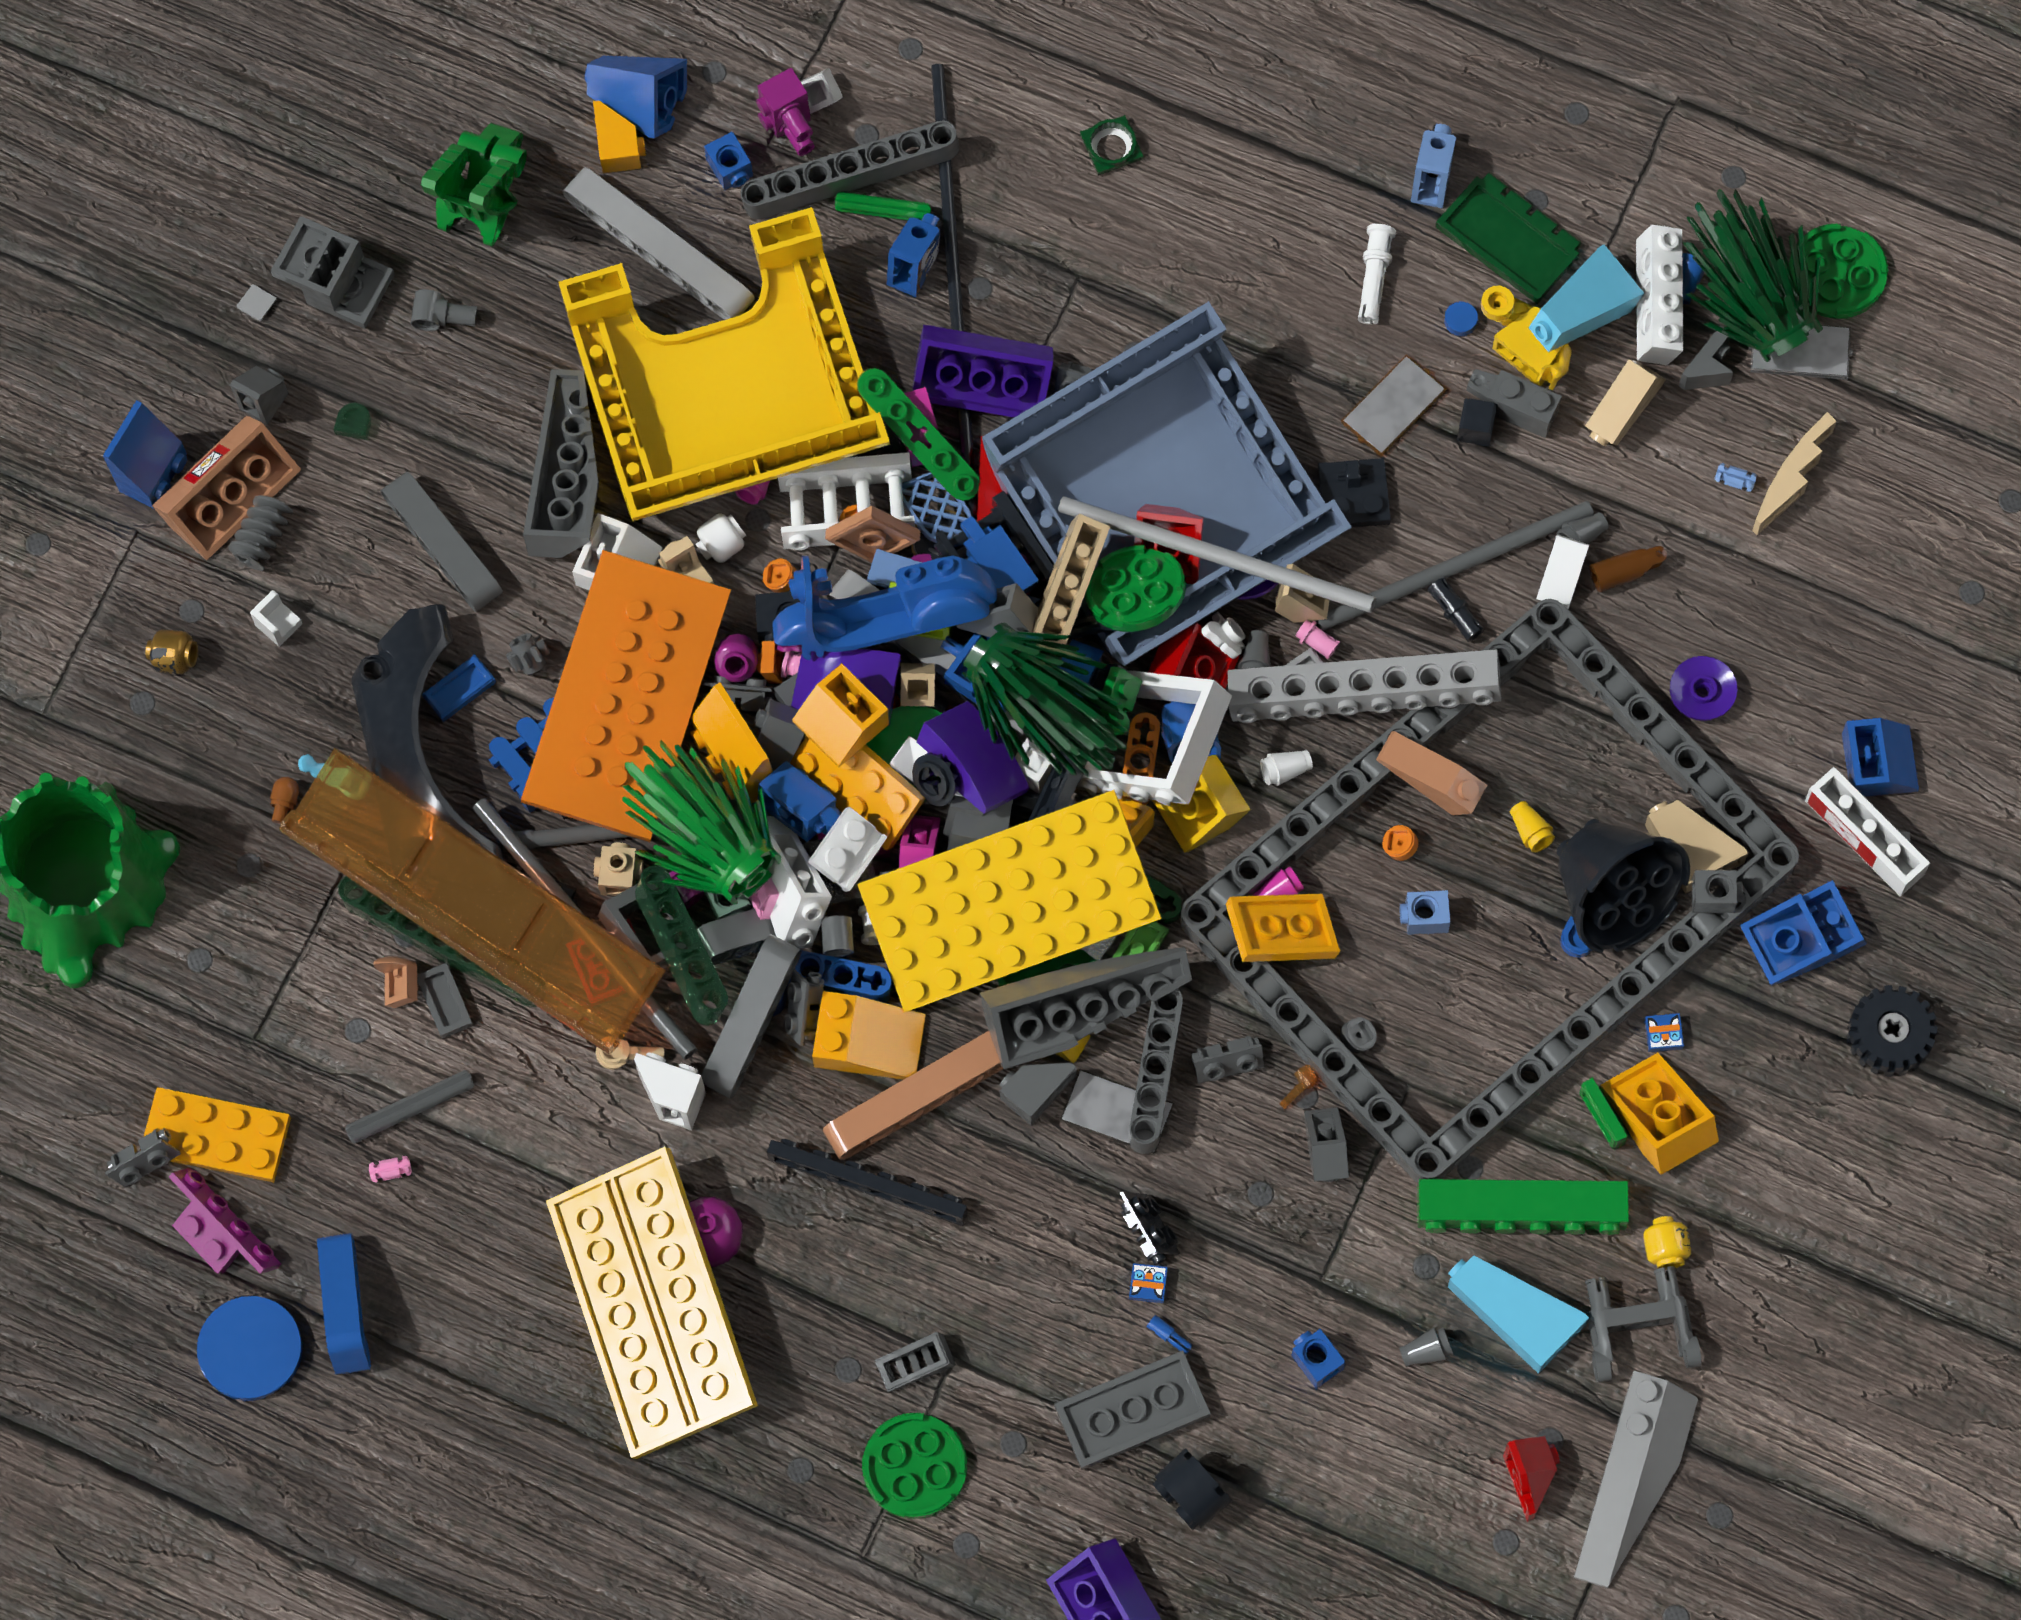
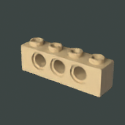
[1032,514,1110,656]

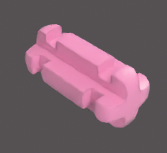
[369,1156,412,1182]

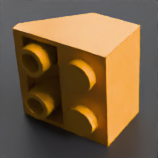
[792,663,889,768]

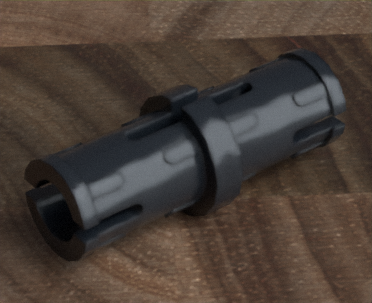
[1427,577,1485,642]

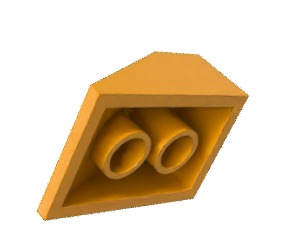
[812,991,926,1080]
[1600,1052,1719,1175]

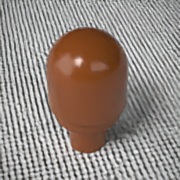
[270,776,300,824]

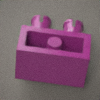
[756,68,815,156]

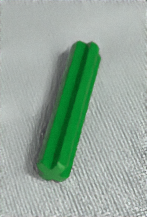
[835,192,931,220]

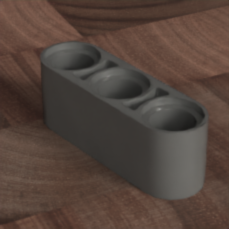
[690,908,776,966]

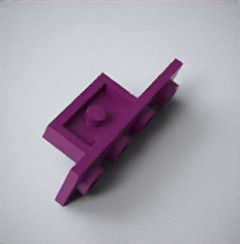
[169,1167,281,1274]

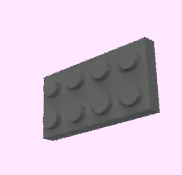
[1054,1350,1211,1470]

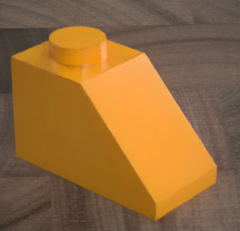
[593,100,646,174]

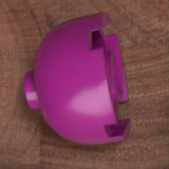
[689,1197,743,1267]

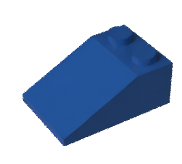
[103,400,187,509]

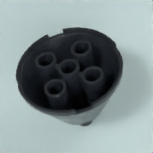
[1557,819,1691,953]

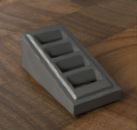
[875,1332,956,1393]

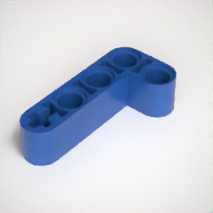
[773,950,893,1016]
[317,1233,371,1375]

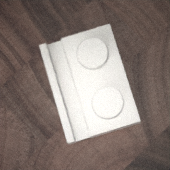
[808,807,887,892]

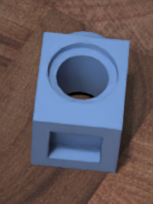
[1400,890,1450,935]

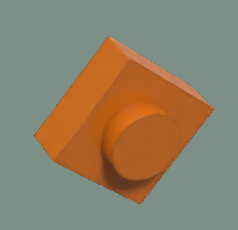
[757,641,784,684]

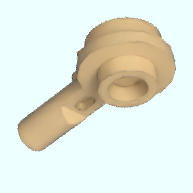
[596,1036,664,1070]

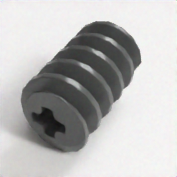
[228,495,294,571]

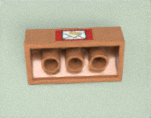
[152,416,301,560]

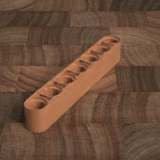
[822,1031,1003,1160]

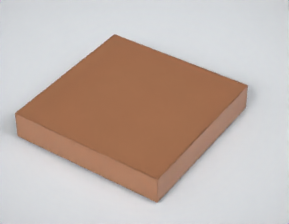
[825,506,920,563]

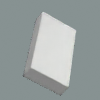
[1536,534,1589,609]

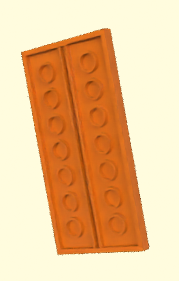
[521,550,731,842]

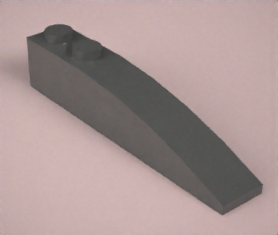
[523,369,599,558]
[980,947,1192,1069]

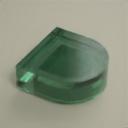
[334,403,371,440]

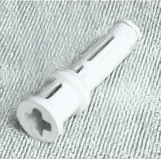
[1358,224,1396,325]

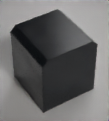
[1457,398,1497,447]

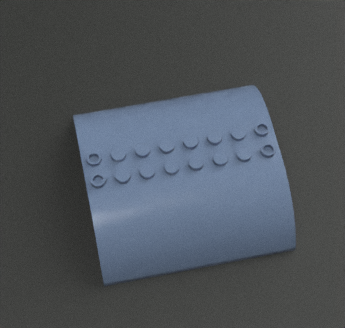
[982,301,1351,666]

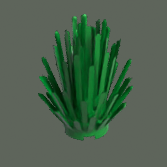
[622,740,781,905]

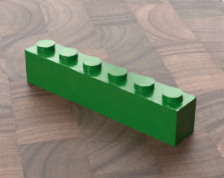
[1417,1179,1629,1235]

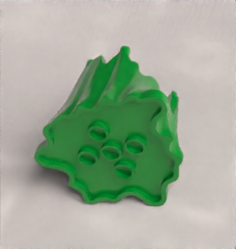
[0,773,180,988]

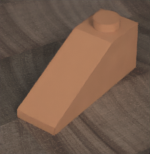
[1376,731,1487,815]

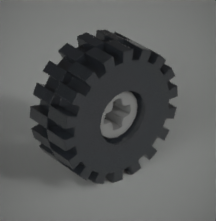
[1847,985,1937,1077]

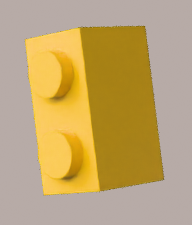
[1152,755,1251,853]

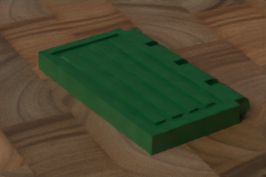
[1435,173,1582,304]

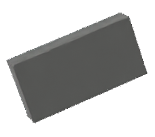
[417,962,473,1039]

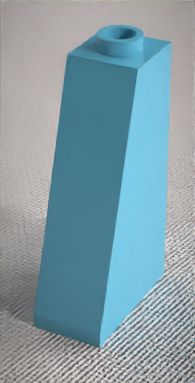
[1528,244,1644,352]
[1448,1255,1589,1374]

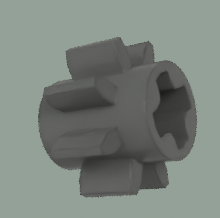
[506,633,550,675]

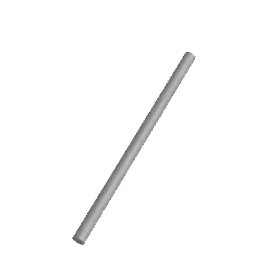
[1058,496,1376,613]

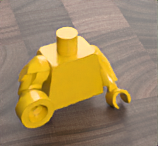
[1481,286,1572,390]

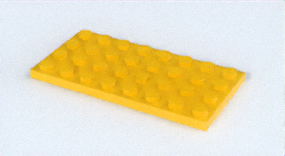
[857,789,1162,1013]

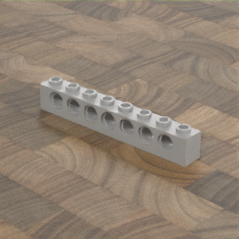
[1228,649,1501,723]

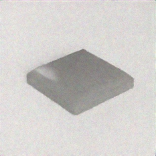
[237,284,277,322]

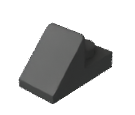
[1679,325,1733,390]

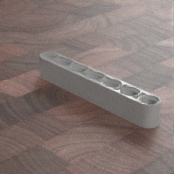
[562,167,755,320]

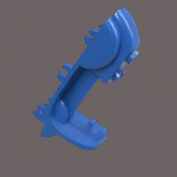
[772,556,997,660]

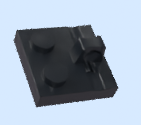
[1318,458,1391,528]

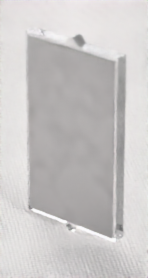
[1748,325,1853,380]

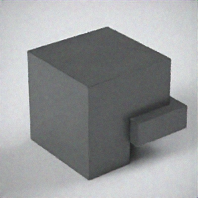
[942,795,1013,851]

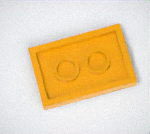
[1226,894,1340,962]

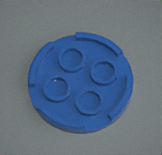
[197,1296,303,1401]

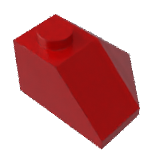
[1503,1436,1560,1522]

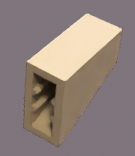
[1585,359,1666,447]
[1645,800,1748,894]

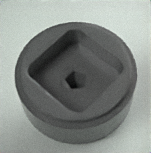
[1340,1017,1376,1053]

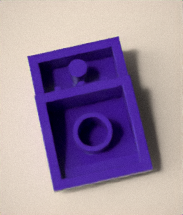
[791,649,901,726]
[916,701,1029,814]

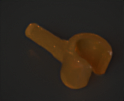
[1279,1065,1317,1109]

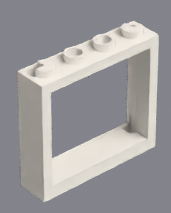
[1077,670,1232,806]

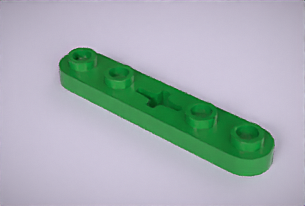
[857,368,980,501]

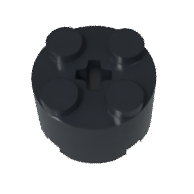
[1152,1448,1233,1530]

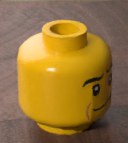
[1643,1216,1691,1270]

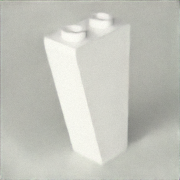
[767,816,832,948]

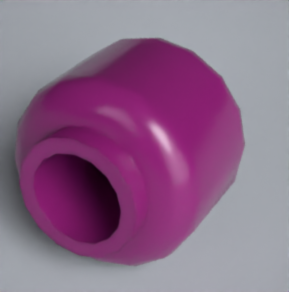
[714,634,758,683]

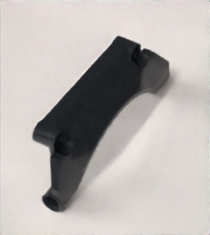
[351,604,510,895]

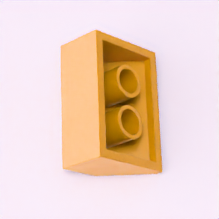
[690,682,773,804]

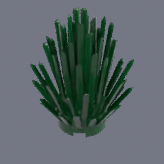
[1683,189,1823,362]
[962,623,1129,777]

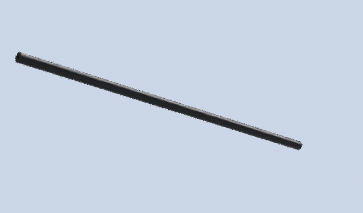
[931,64,978,520]

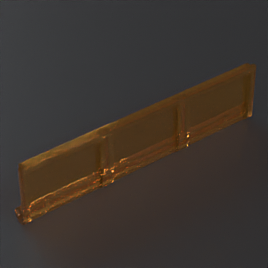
[279,748,666,1055]

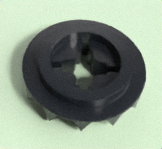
[912,752,959,806]

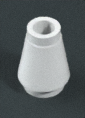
[1260,750,1313,786]

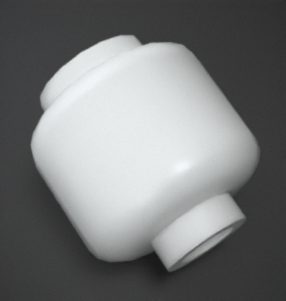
[695,513,746,563]

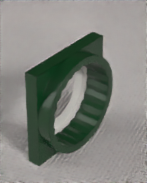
[1080,115,1143,176]

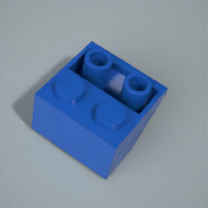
[1842,718,1919,797]

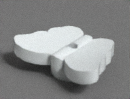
[1202,612,1246,659]

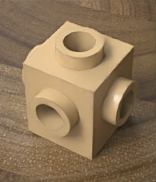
[594,843,644,896]

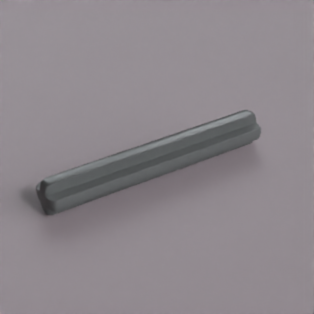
[345,1070,474,1143]

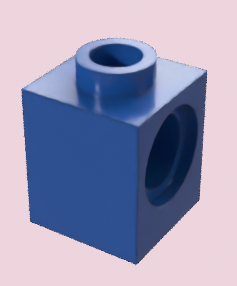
[704,131,753,191]
[1291,1329,1345,1389]

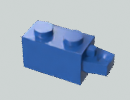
[960,516,1039,594]
[758,761,840,842]

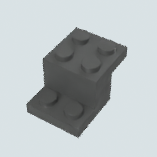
[271,216,395,329]

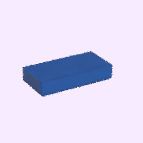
[422,655,496,722]

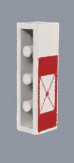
[1805,767,1930,897]

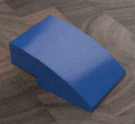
[1740,880,1867,986]

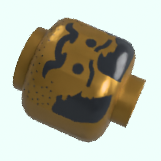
[145,630,198,674]

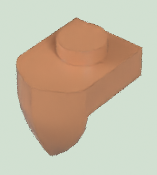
[374,956,418,1008]

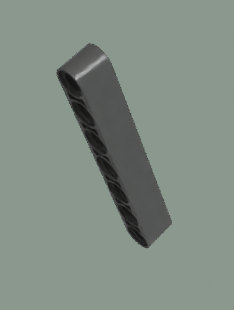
[740,121,959,219]

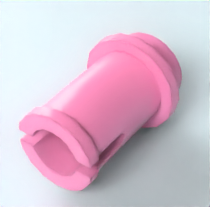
[1295,620,1340,660]

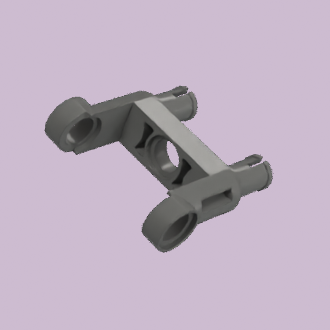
[1585,1266,1701,1382]

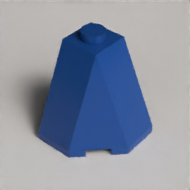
[585,56,687,138]

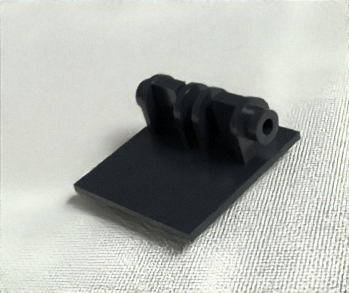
[1120,1192,1180,1265]

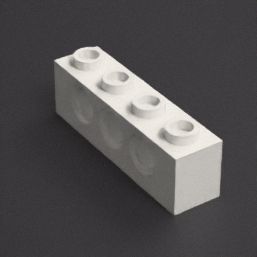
[1636,225,1683,365]

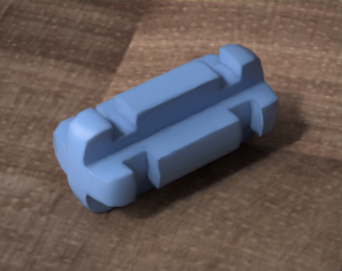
[1715,463,1757,492]

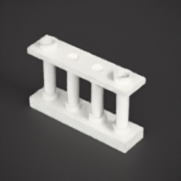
[778,453,915,550]

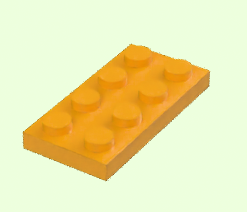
[790,736,926,851]
[140,1087,291,1183]

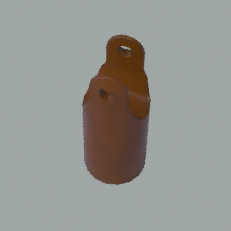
[1589,546,1667,593]

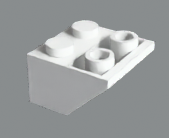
[572,513,663,590]
[634,1052,706,1131]

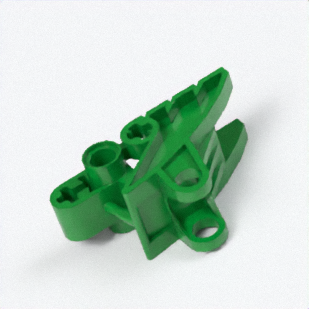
[421,123,527,247]

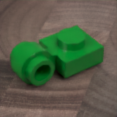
[1100,667,1142,736]

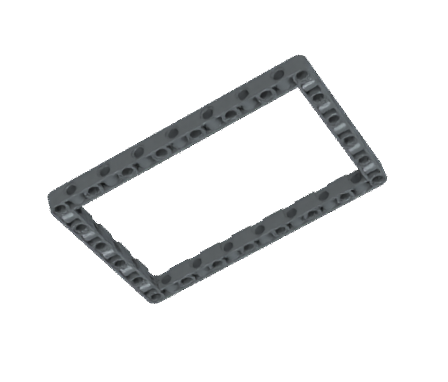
[1181,598,1799,1183]

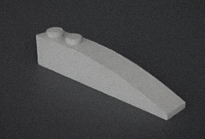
[1574,1371,1698,1588]

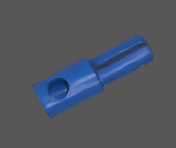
[1146,1315,1192,1354]

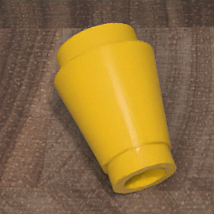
[1510,801,1555,852]

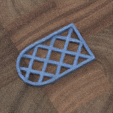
[902,472,971,543]

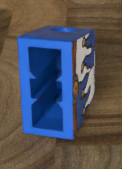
[887,213,942,297]

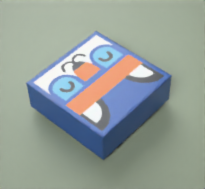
[1645,1013,1684,1052]
[1129,1263,1168,1303]

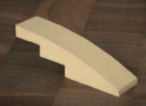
[1752,412,1836,535]

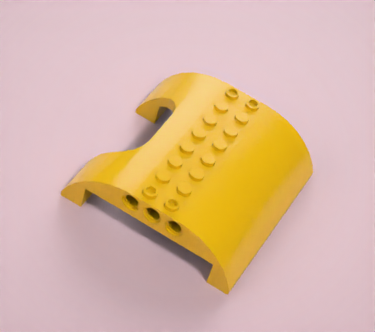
[558,207,890,521]

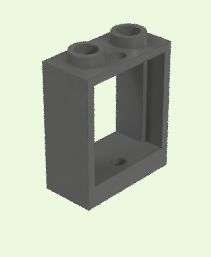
[598,872,699,981]

